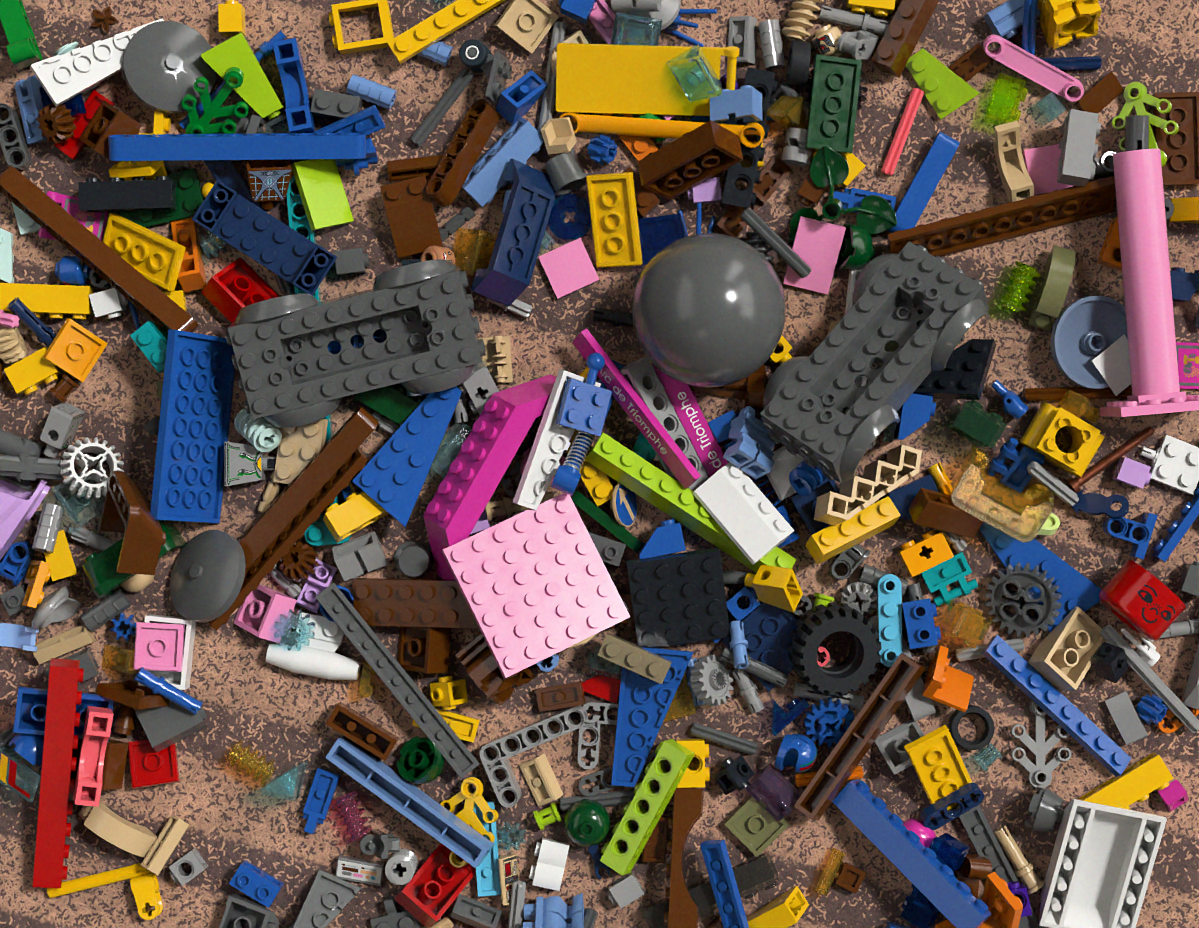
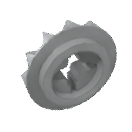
[841,582,877,616]

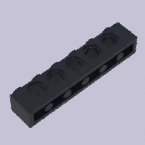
[720,67,778,211]

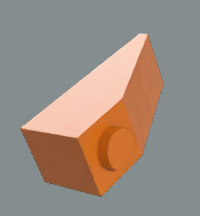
[171,217,207,292]

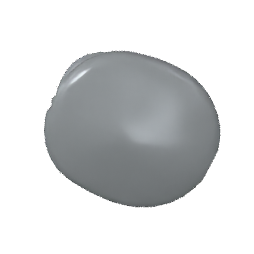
[32,586,81,630]

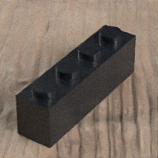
[78,176,177,213]

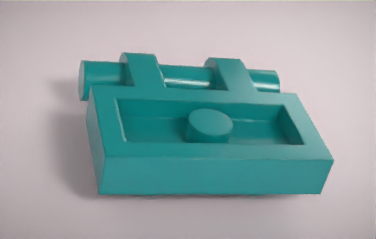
[920,552,979,607]

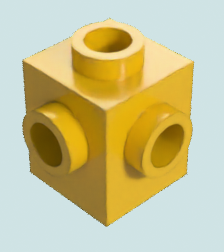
[430,676,468,710]

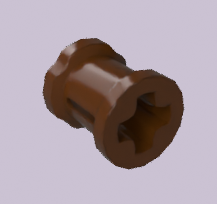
[49,372,80,403]

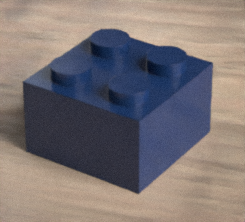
[789,479,840,535]

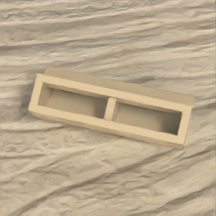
[33,624,96,664]
[141,815,190,876]

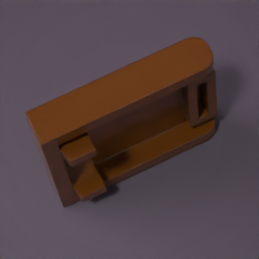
[96,680,170,710]

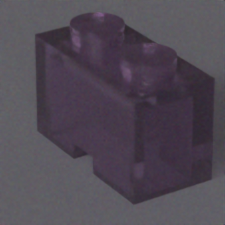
[746,763,802,822]

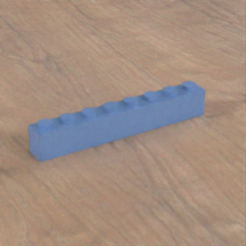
[325,736,494,868]

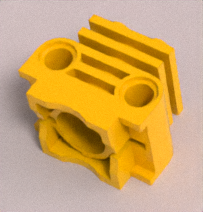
[1038,0,1101,49]
[1018,402,1105,478]

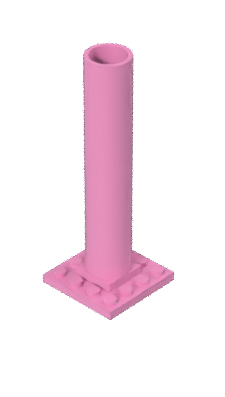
[1100,149,1199,417]

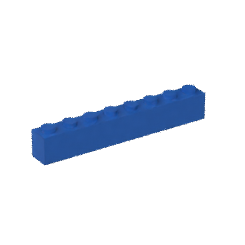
[832,779,991,928]

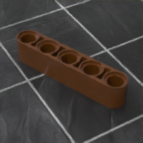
[426,99,500,207]

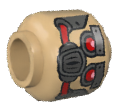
[812,24,843,57]

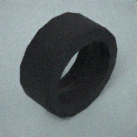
[787,40,811,86]
[948,705,995,750]

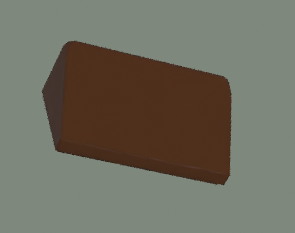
[1074,71,1124,114]

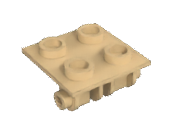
[478,336,513,383]

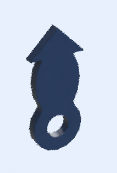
[1071,489,1129,519]

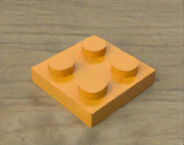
[43,318,108,382]

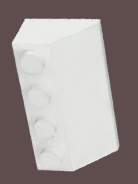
[692,462,795,565]

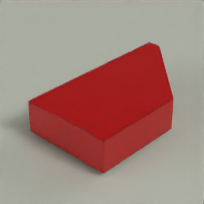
[582,673,621,703]

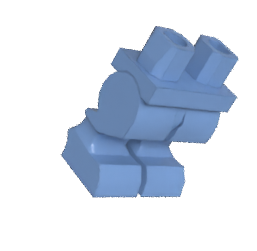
[723,406,775,479]
[523,893,584,928]

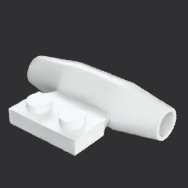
[266,612,361,681]

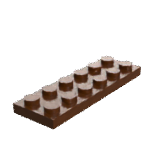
[353,578,479,628]

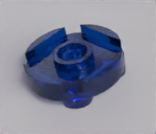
[548,193,591,241]

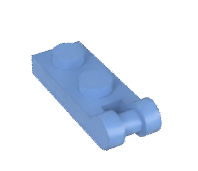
[15,75,47,144]

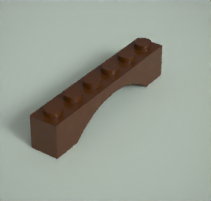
[664,788,704,928]

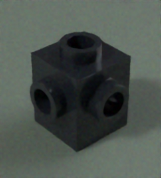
[712,755,755,795]

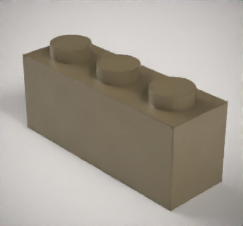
[598,633,672,684]

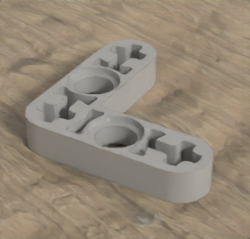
[578,702,619,770]

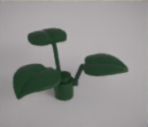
[788,146,897,245]

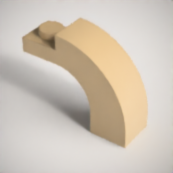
[993,121,1034,202]
[78,801,158,858]

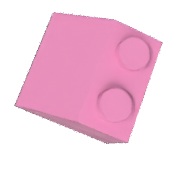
[234,584,297,643]

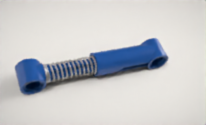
[551,360,625,496]

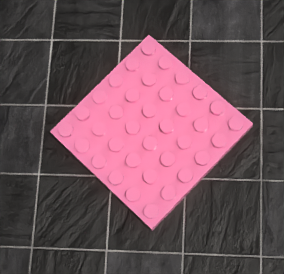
[442,493,630,679]

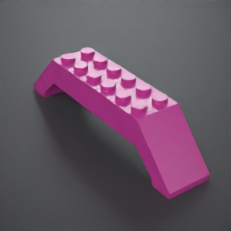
[423,374,556,580]

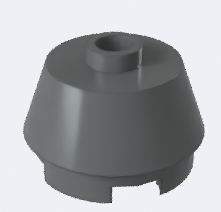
[1025,786,1064,832]

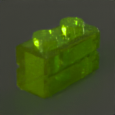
[983,73,1028,126]

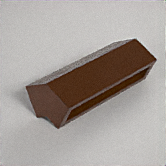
[387,155,443,182]

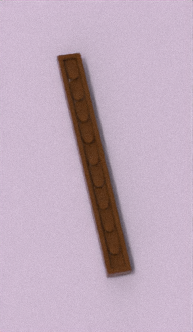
[208,447,368,630]

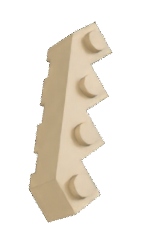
[814,445,922,526]

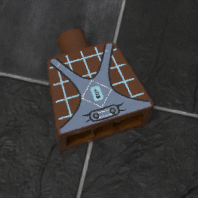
[244,159,292,210]

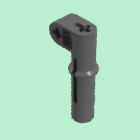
[1125,115,1174,220]

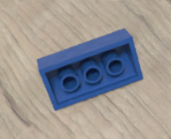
[13,687,114,742]

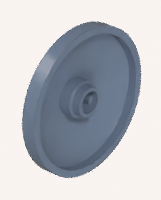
[1051,296,1128,389]

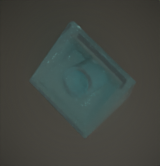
[667,44,722,102]
[50,471,105,528]
[260,760,308,801]

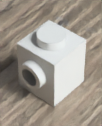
[89,288,128,319]

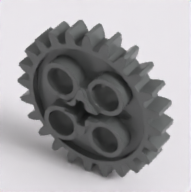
[985,562,1062,637]

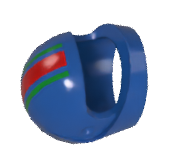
[775,734,817,773]

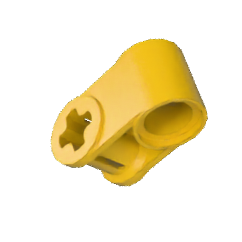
[130,873,163,920]

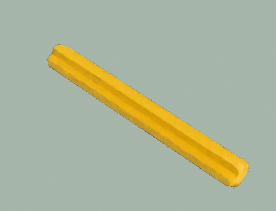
[47,863,152,898]

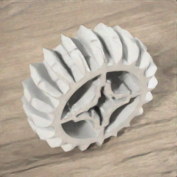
[60,437,124,499]

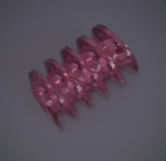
[332,791,372,843]

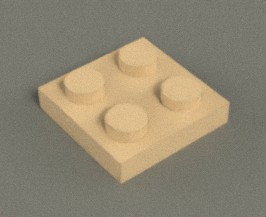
[494,0,559,54]

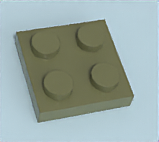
[724,791,790,857]

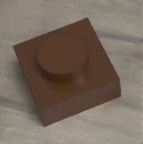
[835,862,866,893]

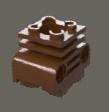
[456,631,536,706]

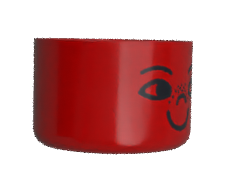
[1099,559,1186,642]

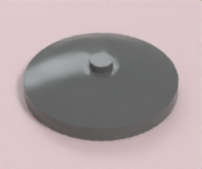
[122,21,217,114]
[170,530,246,622]

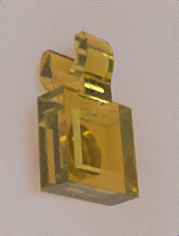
[1056,389,1101,424]

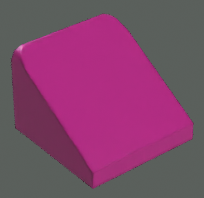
[1158,780,1188,812]

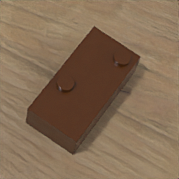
[637,120,743,200]

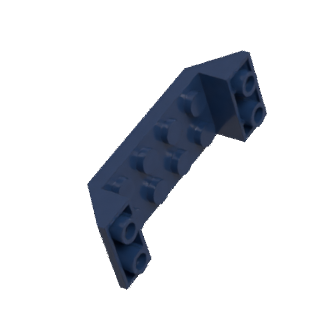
[471,158,555,306]
[192,180,337,296]

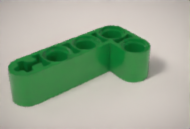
[0,0,43,69]

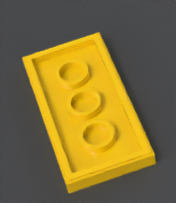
[586,172,643,268]
[102,213,186,291]
[904,725,974,814]

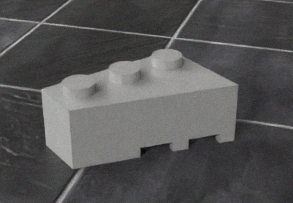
[1057,109,1101,186]

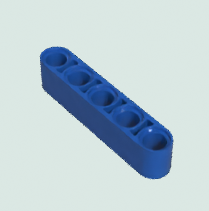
[886,131,960,233]

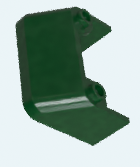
[83,520,187,598]

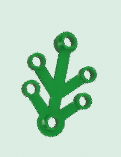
[182,67,249,134]

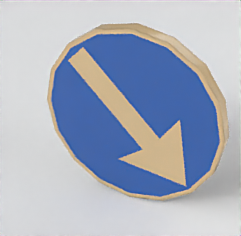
[610,482,638,527]

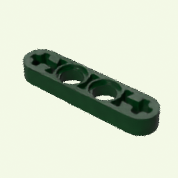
[570,490,645,554]

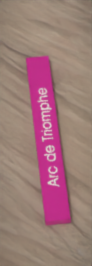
[572,328,700,489]
[651,363,728,478]

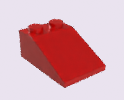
[394,843,476,928]

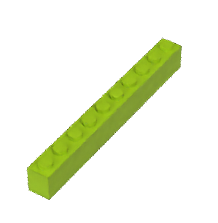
[585,432,797,573]

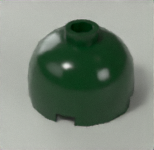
[836,224,875,271]
[397,736,445,784]
[564,799,610,847]

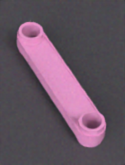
[983,34,1084,102]

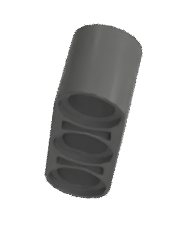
[0,103,32,171]

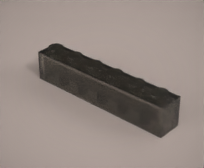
[642,851,781,928]

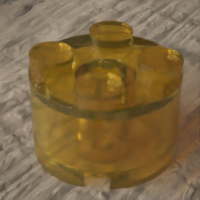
[939,599,993,649]

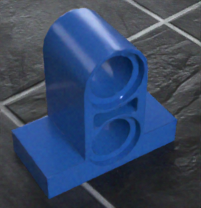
[1102,512,1158,560]

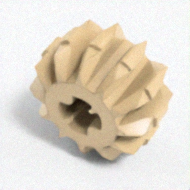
[0,326,27,364]

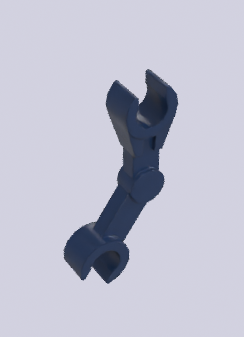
[588,844,610,879]

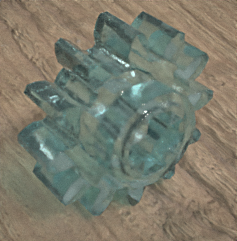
[274,609,315,651]

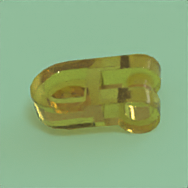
[359,660,377,697]

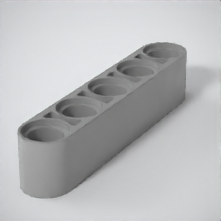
[869,615,936,722]

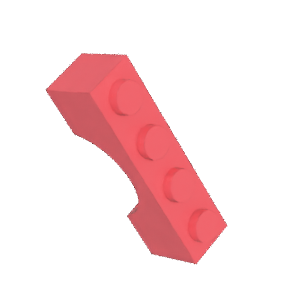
[73,706,113,807]

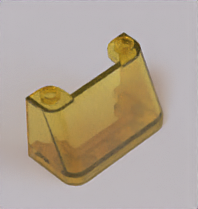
[951,445,1054,542]

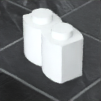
[529,838,570,891]

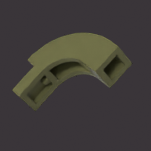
[1028,245,1076,331]

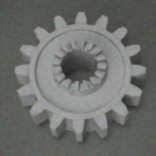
[690,654,734,707]

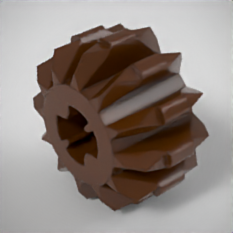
[36,103,77,143]
[279,541,320,582]

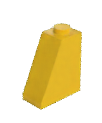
[746,885,809,928]

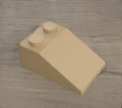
[1028,606,1106,691]

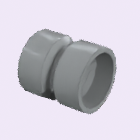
[781,128,813,167]

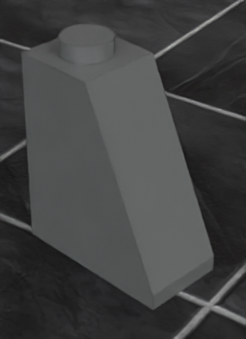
[134,703,208,752]

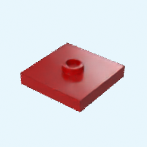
[128,739,180,789]

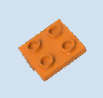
[922,645,974,712]

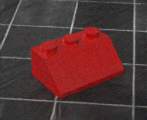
[201,257,280,323]

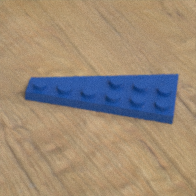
[352,386,462,528]
[979,506,1102,633]
[611,647,693,787]

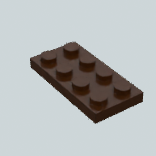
[1152,92,1199,186]

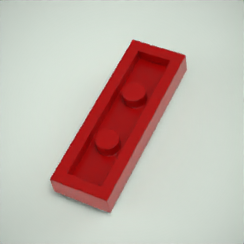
[54,89,115,160]

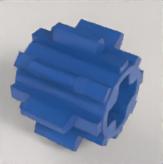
[587,134,617,165]
[110,612,136,641]
[1136,694,1168,725]

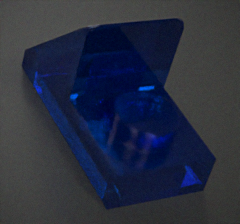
[770,697,810,736]

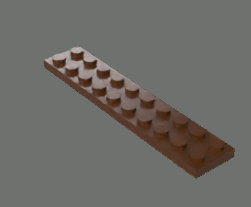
[888,176,1116,257]

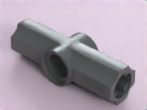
[0,454,64,480]

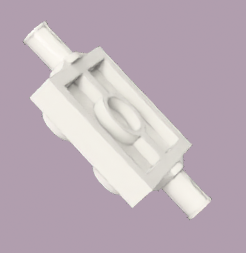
[1140,435,1199,495]

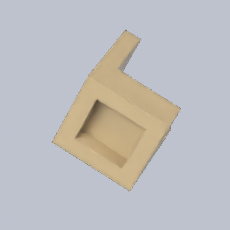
[541,117,577,155]

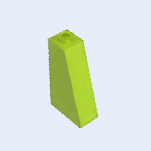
[200,32,283,120]

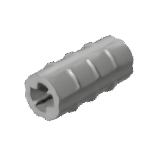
[758,19,785,70]
[32,503,64,554]

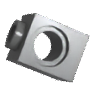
[169,848,208,886]
[607,871,645,909]

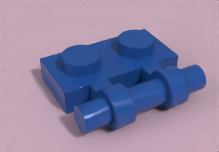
[987,438,1045,493]

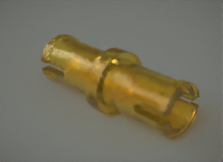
[814,847,846,896]

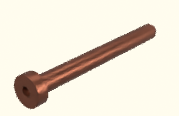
[1066,427,1155,494]

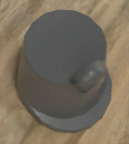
[545,148,589,196]
[394,541,434,578]

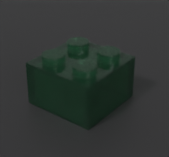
[946,400,1007,450]

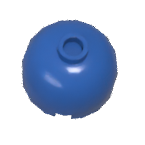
[8,733,44,771]

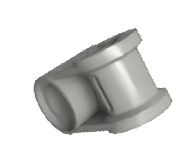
[837,30,878,60]

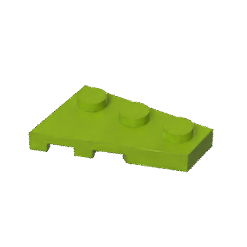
[906,48,981,119]

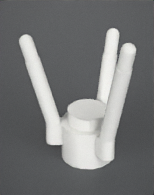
[1107,628,1160,667]

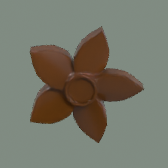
[91,6,119,34]

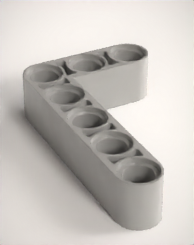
[479,705,588,808]

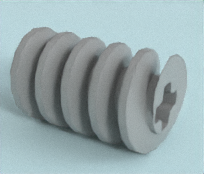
[385,849,418,885]

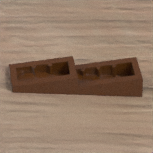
[713,156,792,238]

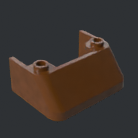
[99,471,166,575]

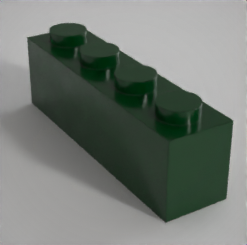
[355,385,423,425]

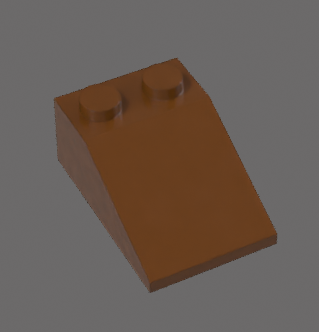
[380,175,443,259]
[70,739,129,790]

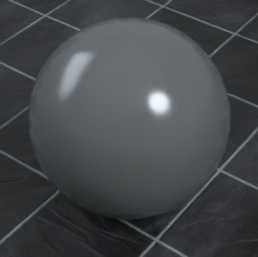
[632,233,786,388]

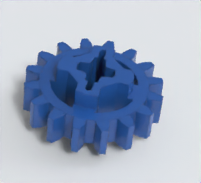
[804,697,854,747]

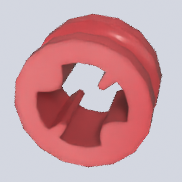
[817,646,830,667]

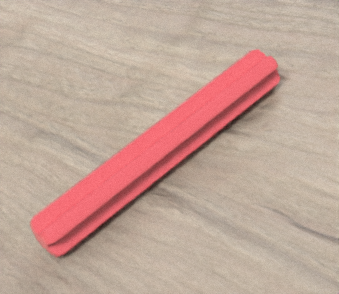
[881,88,924,176]

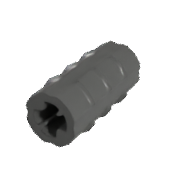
[857,564,908,597]
[80,589,131,632]

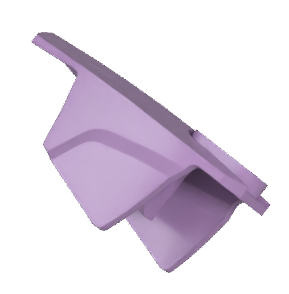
[0,479,50,560]

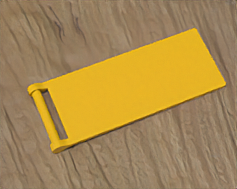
[556,43,740,116]

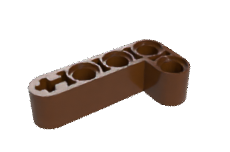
[944,853,992,921]

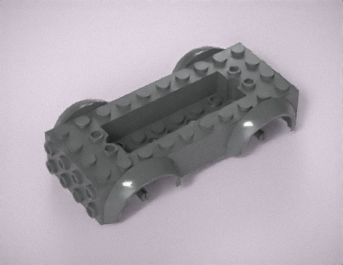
[760,241,990,483]
[225,259,486,428]

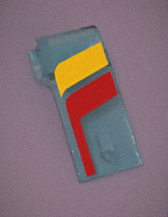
[0,747,41,802]

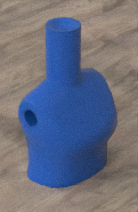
[990,379,1028,420]

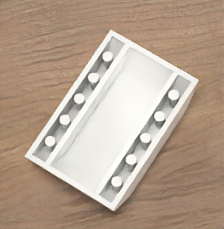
[1039,799,1167,928]

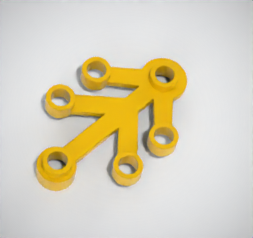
[440,777,498,868]

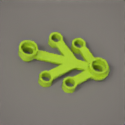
[1112,82,1179,167]

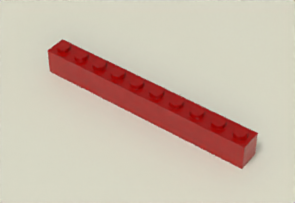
[32,658,84,888]

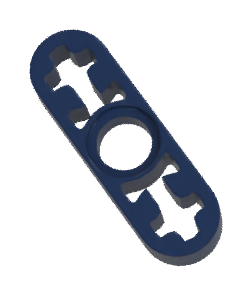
[920,783,984,830]

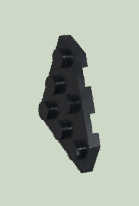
[912,339,996,400]

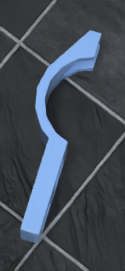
[0,623,39,651]

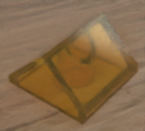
[453,228,498,278]

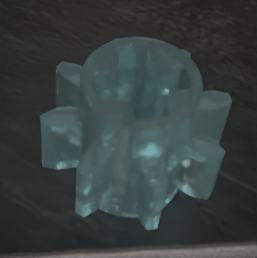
[497,822,526,851]

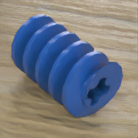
[789,460,827,496]

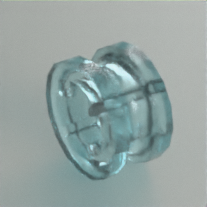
[541,231,556,251]

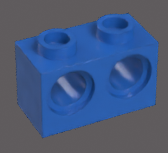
[229,860,284,908]

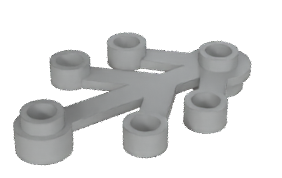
[1010,700,1071,788]

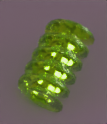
[997,261,1041,313]

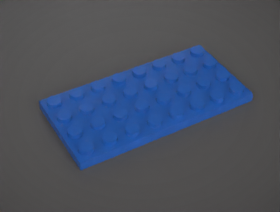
[150,329,235,523]

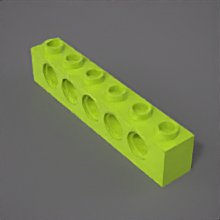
[600,739,695,876]

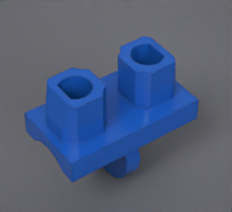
[336,138,378,176]

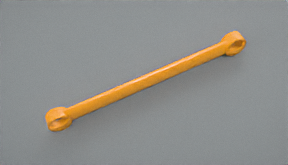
[559,112,765,148]

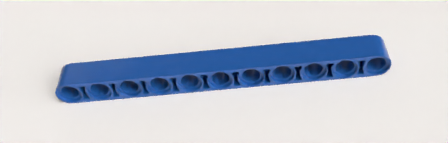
[108,133,366,161]

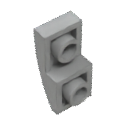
[1105,691,1148,745]

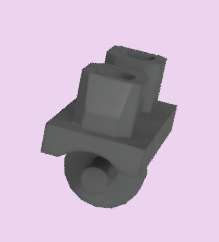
[359,829,400,859]

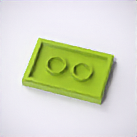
[291,159,354,231]

